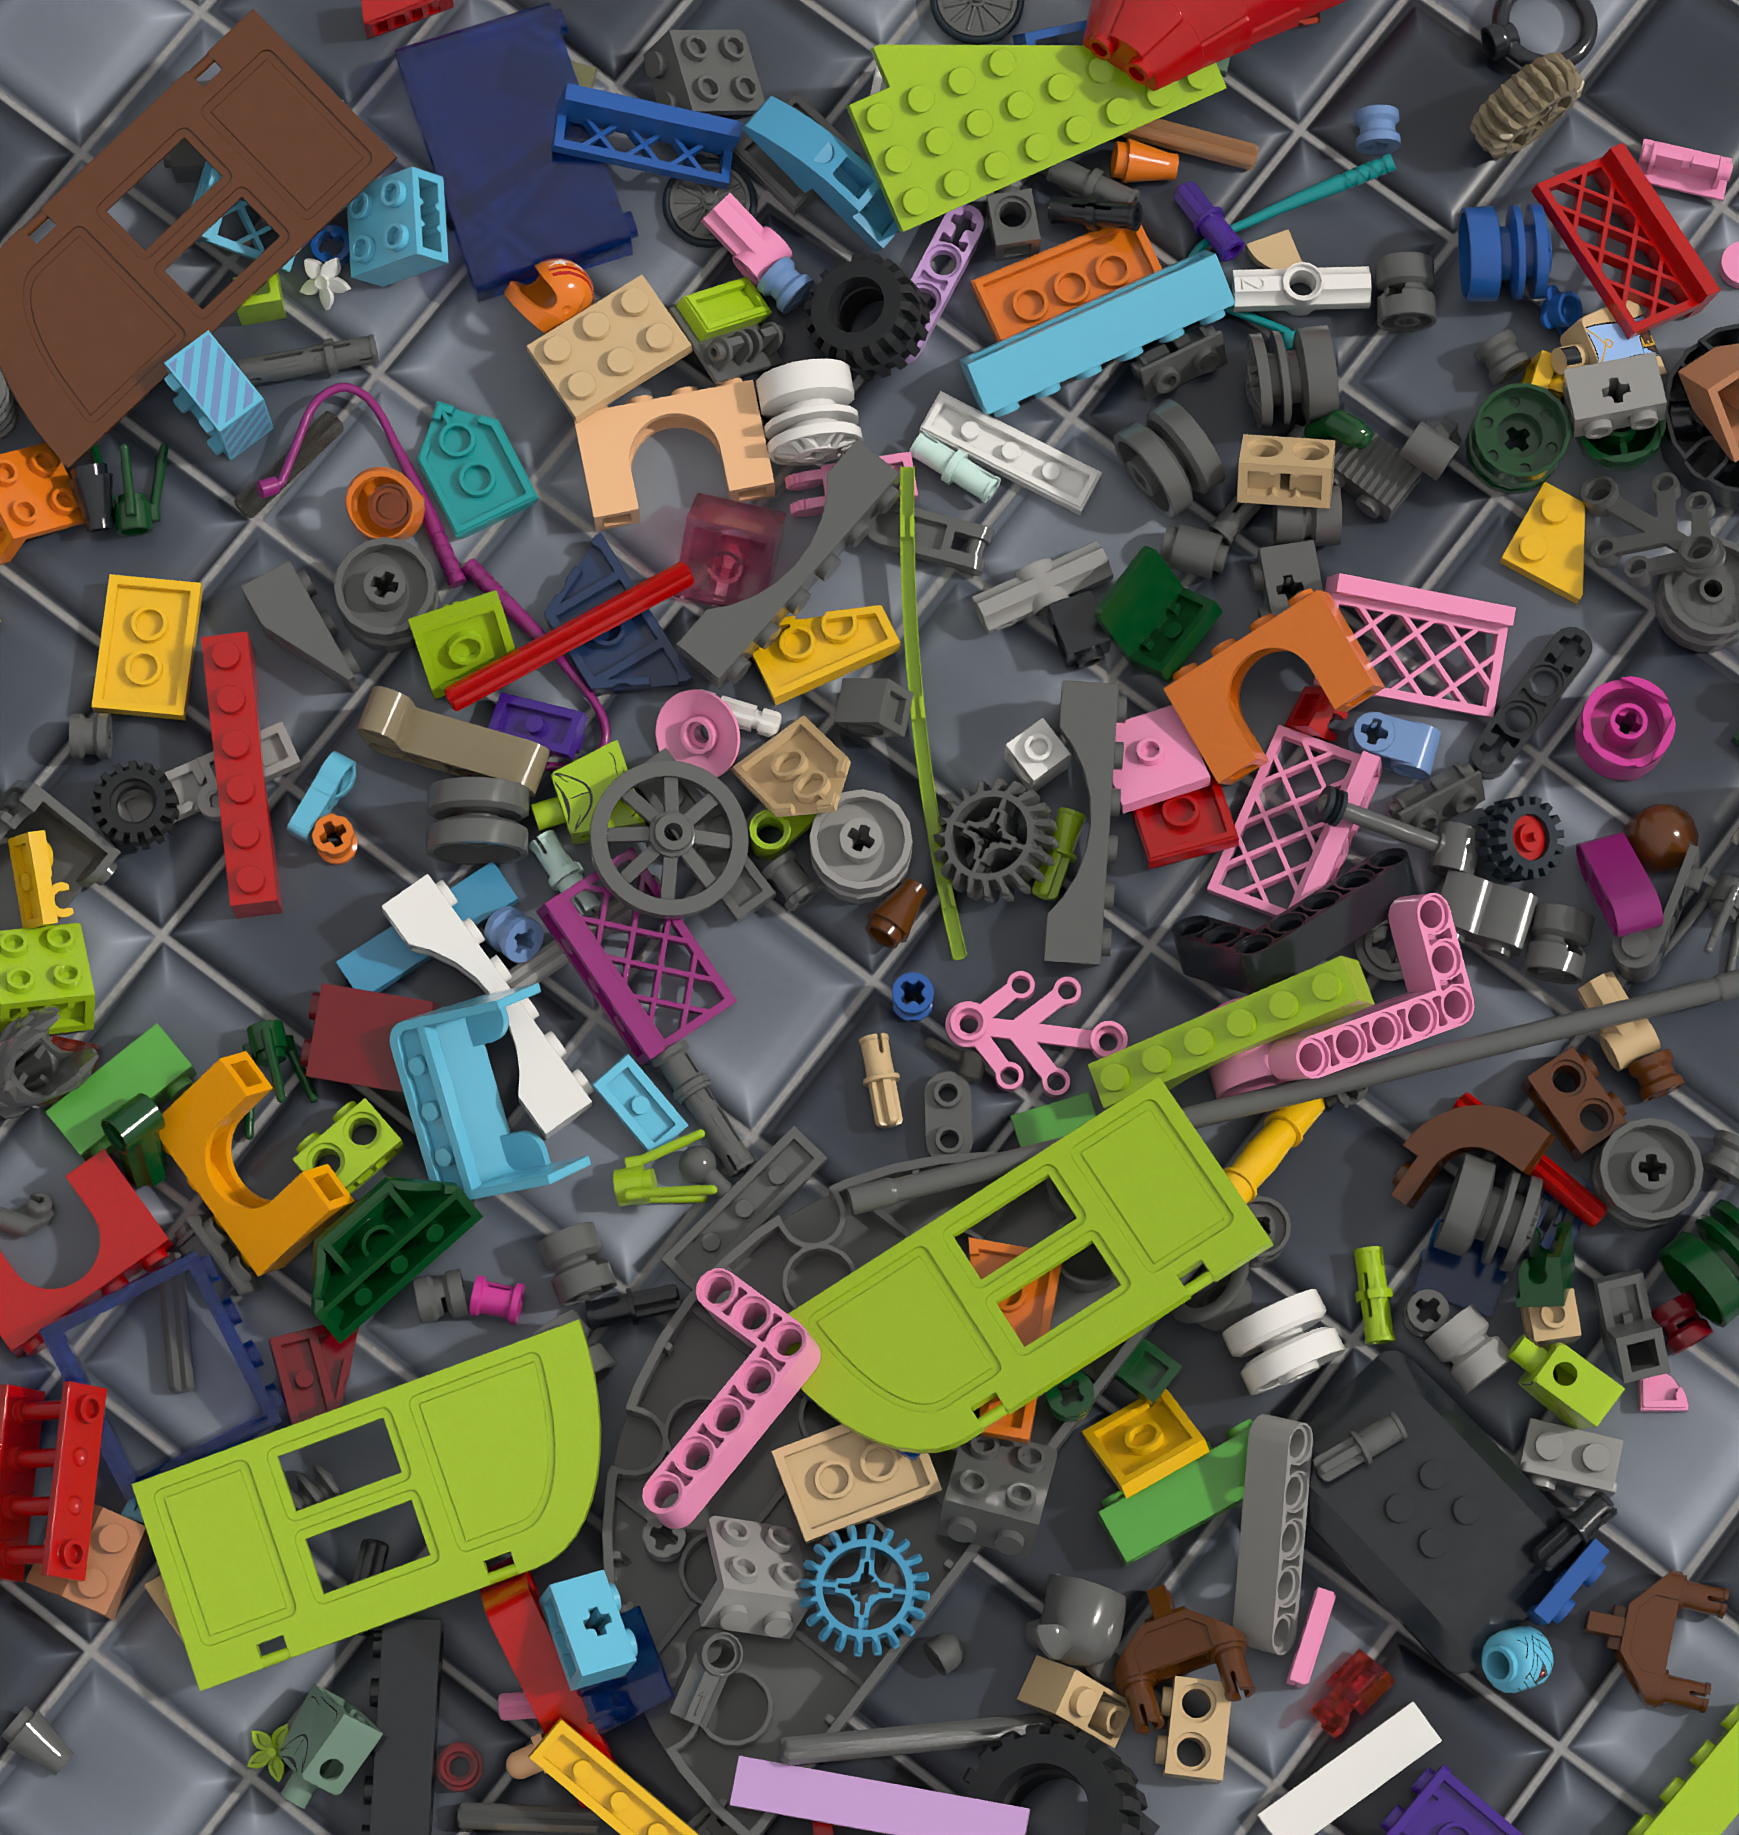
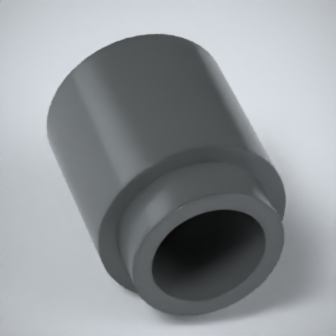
[1160,523,1229,580]

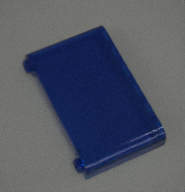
[394,2,638,302]

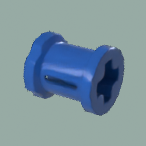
[892,972,934,1022]

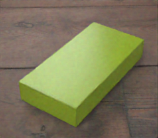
[676,276,772,342]

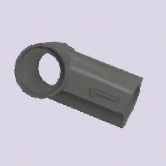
[1399,415,1462,481]
[664,1627,743,1728]

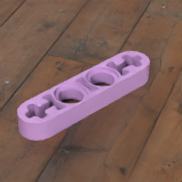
[905,204,984,364]

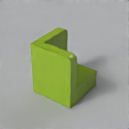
[233,272,286,326]

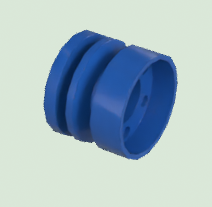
[1458,204,1552,302]

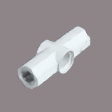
[1231,262,1371,316]

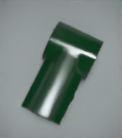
[101,1093,168,1188]

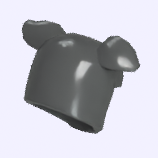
[1026,1573,1126,1683]

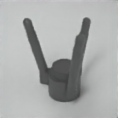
[1665,874,1739,972]

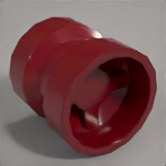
[1651,1291,1714,1356]

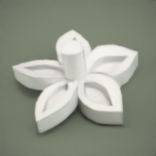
[300,257,351,311]

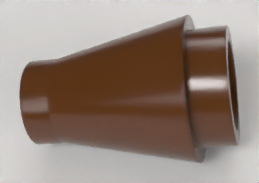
[865,877,927,949]

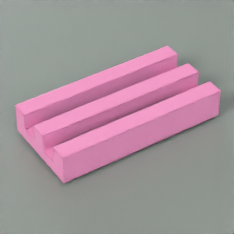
[1286,1587,1336,1689]

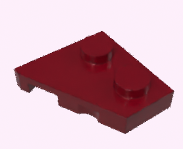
[268,1325,359,1426]

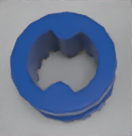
[310,225,350,269]

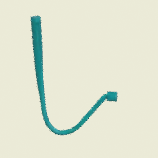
[1188,153,1397,350]

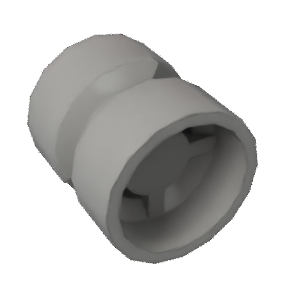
[1425,1304,1512,1394]

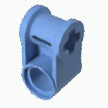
[1347,711,1441,780]

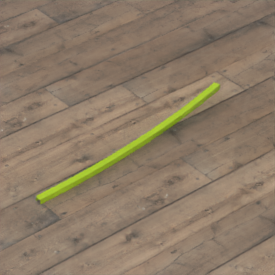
[900,465,967,960]

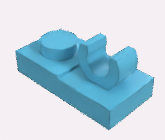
[590,1054,689,1152]

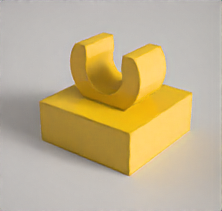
[1521,350,1564,400]

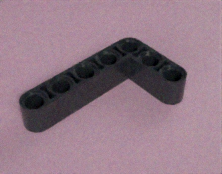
[1171,848,1419,995]

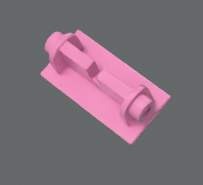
[1638,139,1733,201]

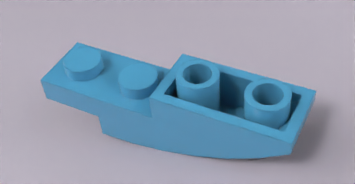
[742,96,899,253]

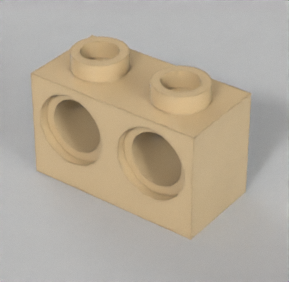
[1237,434,1335,509]
[1154,1676,1231,1783]

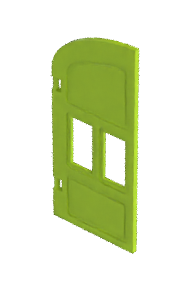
[785,1076,1273,1454]
[131,1319,601,1691]

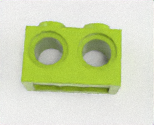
[293,1098,406,1195]

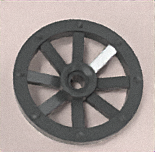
[588,760,748,919]

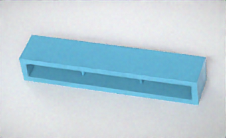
[959,250,1236,417]

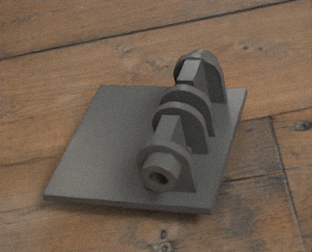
[668,306,786,384]

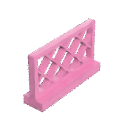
[1313,573,1516,718]
[1207,725,1383,918]

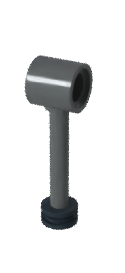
[1314,785,1483,878]

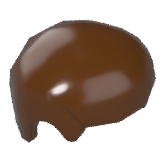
[1623,804,1699,875]

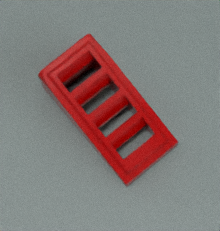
[361,0,454,39]

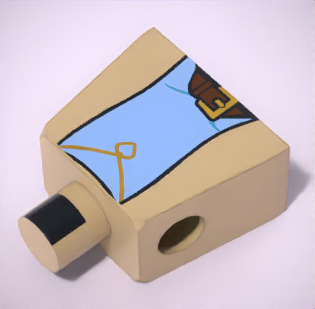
[1551,300,1667,378]

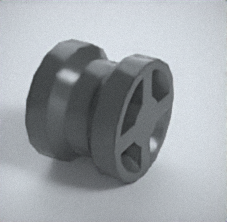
[1474,329,1531,386]
[69,713,113,759]
[1702,1130,1739,1186]

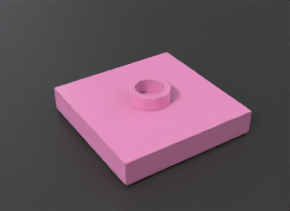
[1112,705,1210,814]

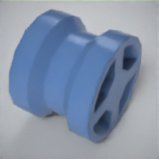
[1354,105,1401,155]
[757,256,814,314]
[484,906,544,963]

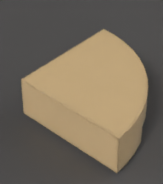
[1245,229,1302,269]

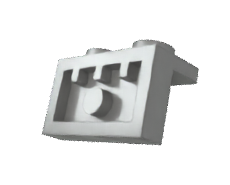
[1518,1418,1624,1501]

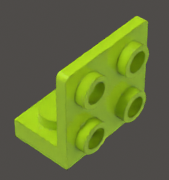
[0,923,95,1034]

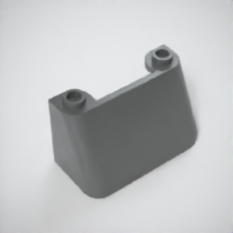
[0,780,121,931]

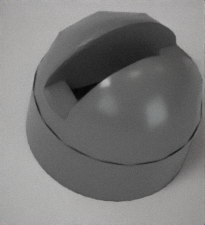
[923,1633,965,1676]

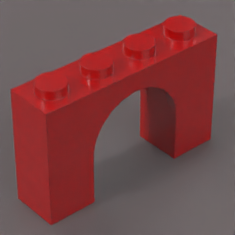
[0,1149,175,1358]

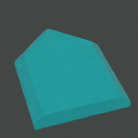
[416,401,539,539]

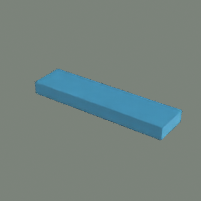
[336,861,519,993]

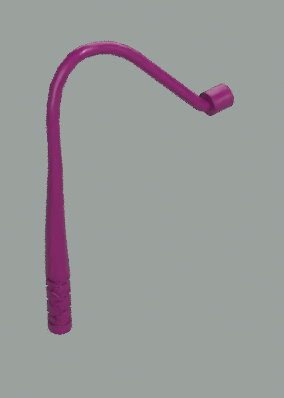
[256,383,467,588]
[462,558,610,777]

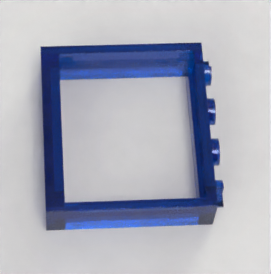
[39,1248,286,1502]

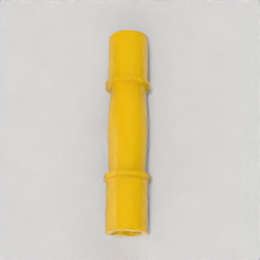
[1223,1098,1325,1204]

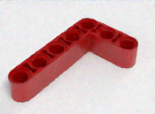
[480,1556,618,1809]

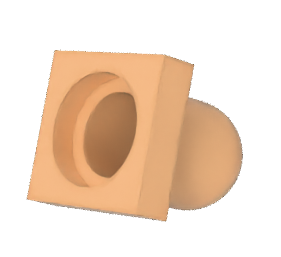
[506,1733,548,1779]

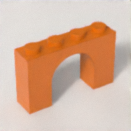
[1163,588,1385,785]

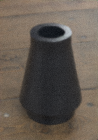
[68,463,114,533]

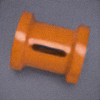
[312,814,358,865]

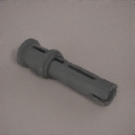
[650,1040,756,1178]

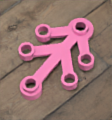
[945,971,1128,1098]

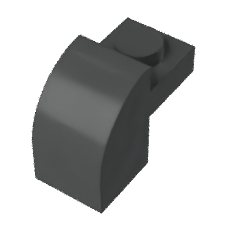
[1593,1268,1671,1384]

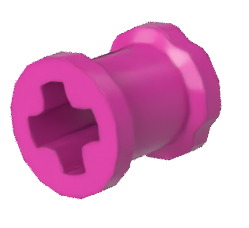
[469,1275,525,1326]

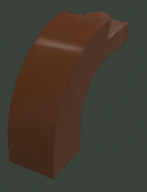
[1391,1105,1556,1209]

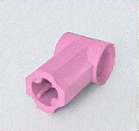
[701,193,792,286]

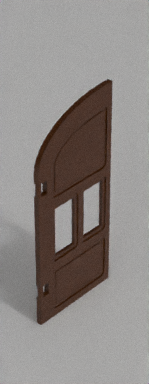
[0,9,397,469]

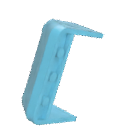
[390,983,591,1200]

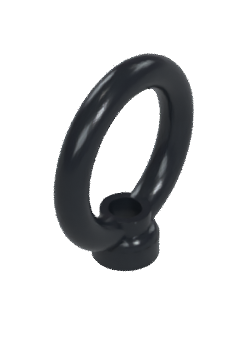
[1481,0,1598,67]

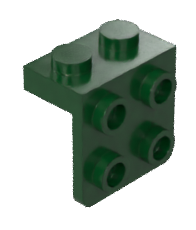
[1094,546,1223,683]

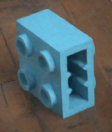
[347,167,449,287]

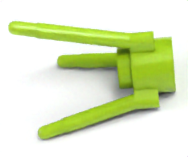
[613,1129,717,1207]

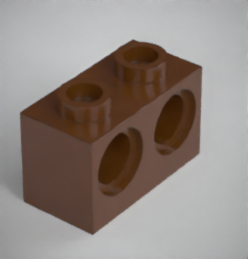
[1521,1046,1627,1162]

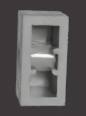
[1562,352,1667,439]

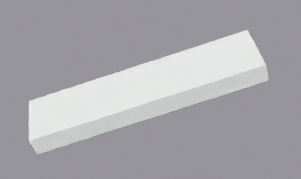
[919,391,1102,516]
[1257,1702,1442,1835]

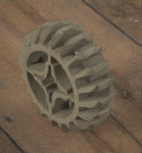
[1470,52,1585,159]

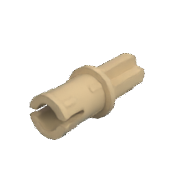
[859,1033,903,1129]

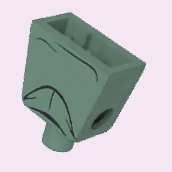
[279,1683,383,1809]

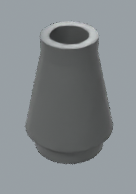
[1,1706,74,1776]

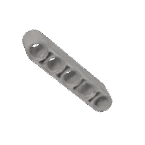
[1233,1414,1313,1655]

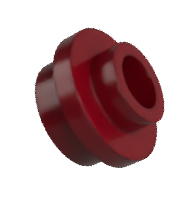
[435,1742,484,1792]

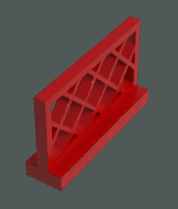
[1531,143,1721,339]

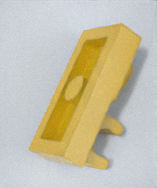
[8,830,74,929]

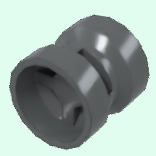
[413,1268,469,1325]

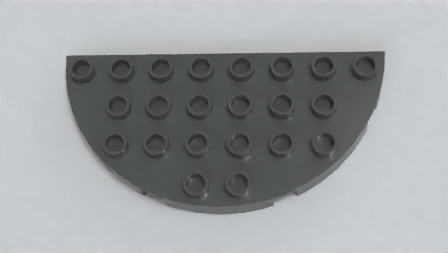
[602,1152,1200,1835]

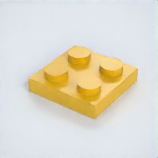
[1081,1389,1210,1499]

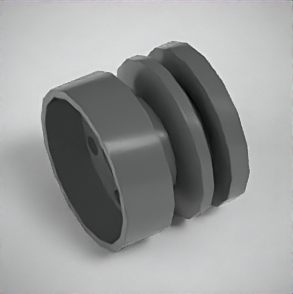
[1244,325,1339,429]
[1434,1153,1543,1274]

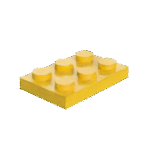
[91,574,203,721]

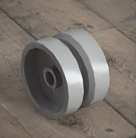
[809,789,913,904]

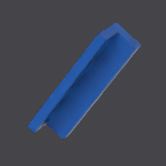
[551,83,743,189]

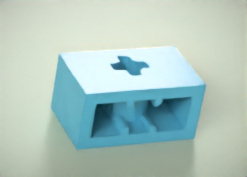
[539,1569,638,1691]

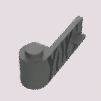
[1612,844,1708,983]

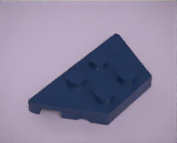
[544,532,693,694]

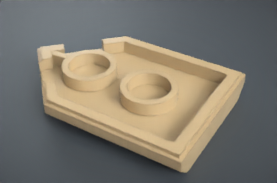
[730,716,851,817]

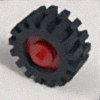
[1475,795,1565,883]

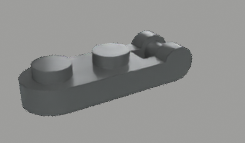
[866,502,994,576]

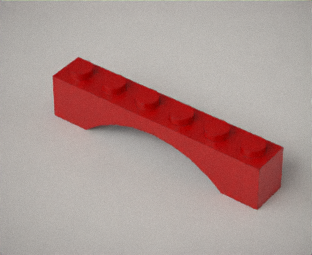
[201,631,283,919]

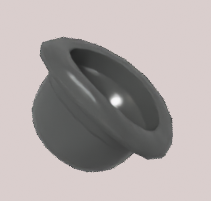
[1170,1261,1253,1331]

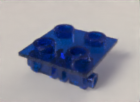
[576,1606,674,1735]

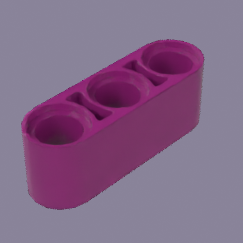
[1576,832,1663,938]

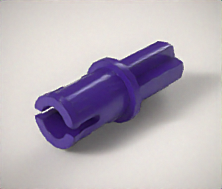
[1173,181,1245,262]

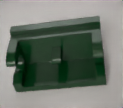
[1516,1222,1576,1307]

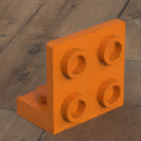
[0,443,85,564]

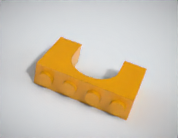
[158,1051,355,1276]

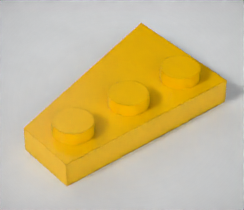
[751,605,901,706]

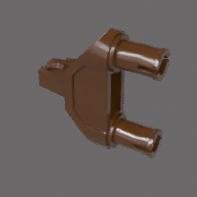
[1583,1570,1729,1713]
[1113,1584,1256,1734]

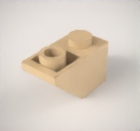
[1017,1655,1131,1748]

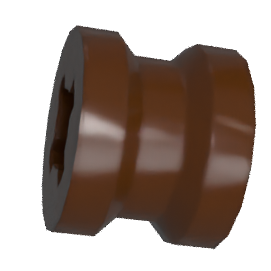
[1627,1049,1686,1102]

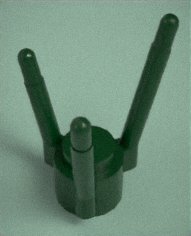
[90,443,169,536]
[242,1020,318,1140]

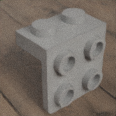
[698,1516,812,1639]

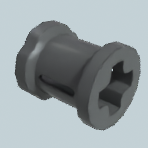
[761,850,822,912]
[1402,1289,1450,1338]
[642,1518,687,1563]

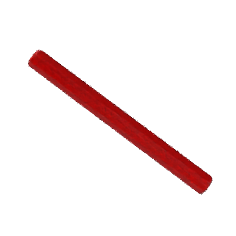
[444,562,694,711]

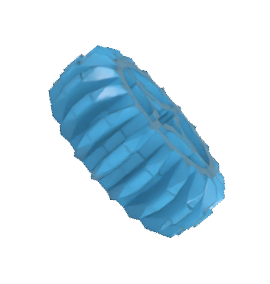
[799,1524,930,1657]

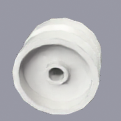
[1222,1289,1345,1395]

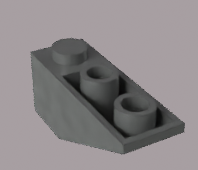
[241,560,361,692]

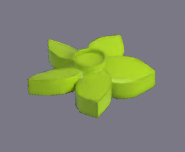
[247,1724,290,1782]

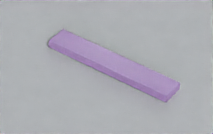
[730,1756,1030,1835]

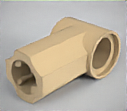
[1576,971,1661,1071]

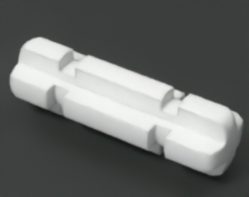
[699,689,782,738]

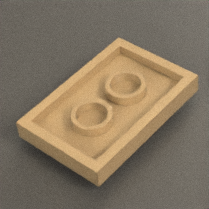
[527,275,693,423]
[771,1424,942,1544]

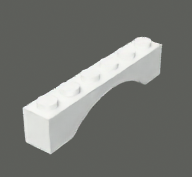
[382,874,594,1140]

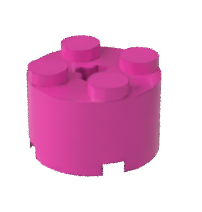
[1575,676,1676,781]

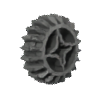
[933,778,1059,904]

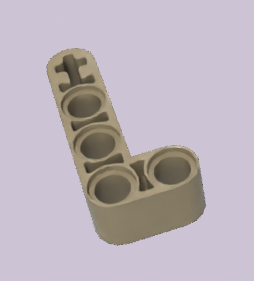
[357,686,550,797]

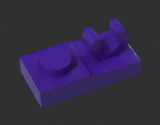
[488,692,588,760]

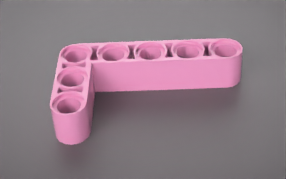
[1268,893,1474,1081]
[642,1268,821,1529]

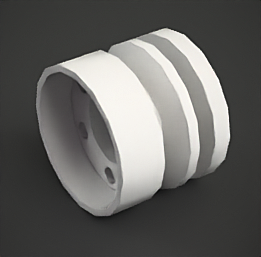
[756,358,863,466]

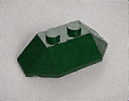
[311,1176,483,1344]

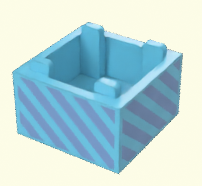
[164,330,274,461]

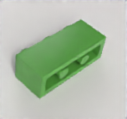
[46,1023,198,1161]

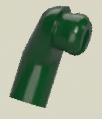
[1304,409,1373,449]

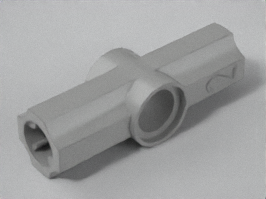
[972,541,1114,635]

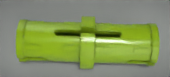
[1353,1246,1396,1345]

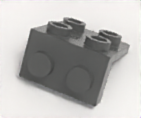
[643,29,765,115]
[937,1434,1057,1558]

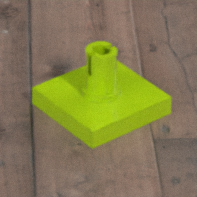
[408,590,516,699]

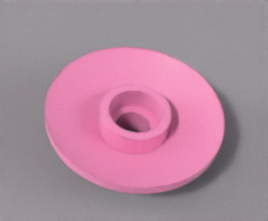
[655,689,740,777]

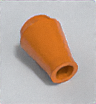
[1110,138,1179,183]

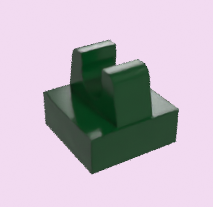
[1114,1337,1182,1407]

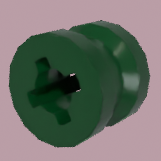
[1046,1371,1094,1423]

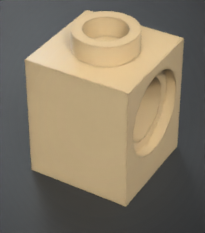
[1520,1288,1582,1347]

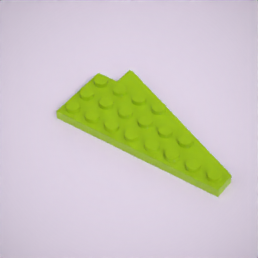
[846,44,1227,233]

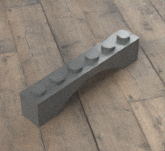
[677,439,901,690]
[1043,680,1127,966]

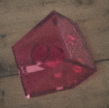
[673,492,787,607]

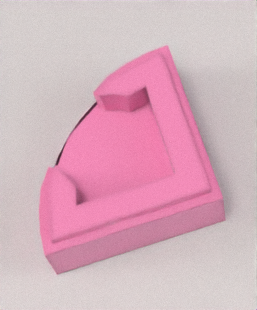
[1637,1373,1688,1412]

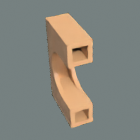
[573,378,775,531]

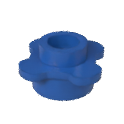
[1540,285,1583,335]

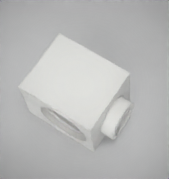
[1004,718,1071,792]

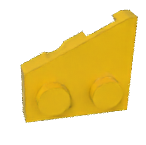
[1500,482,1585,604]

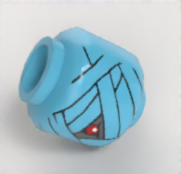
[1481,1626,1554,1693]

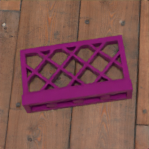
[536,847,737,1066]

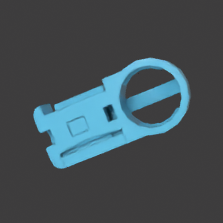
[286,751,357,846]

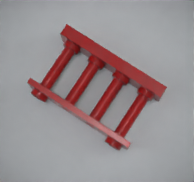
[0,1381,107,1582]

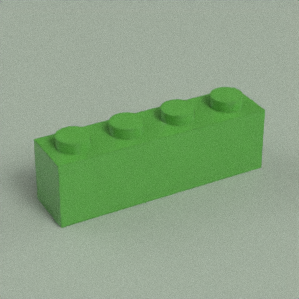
[1096,1419,1253,1567]

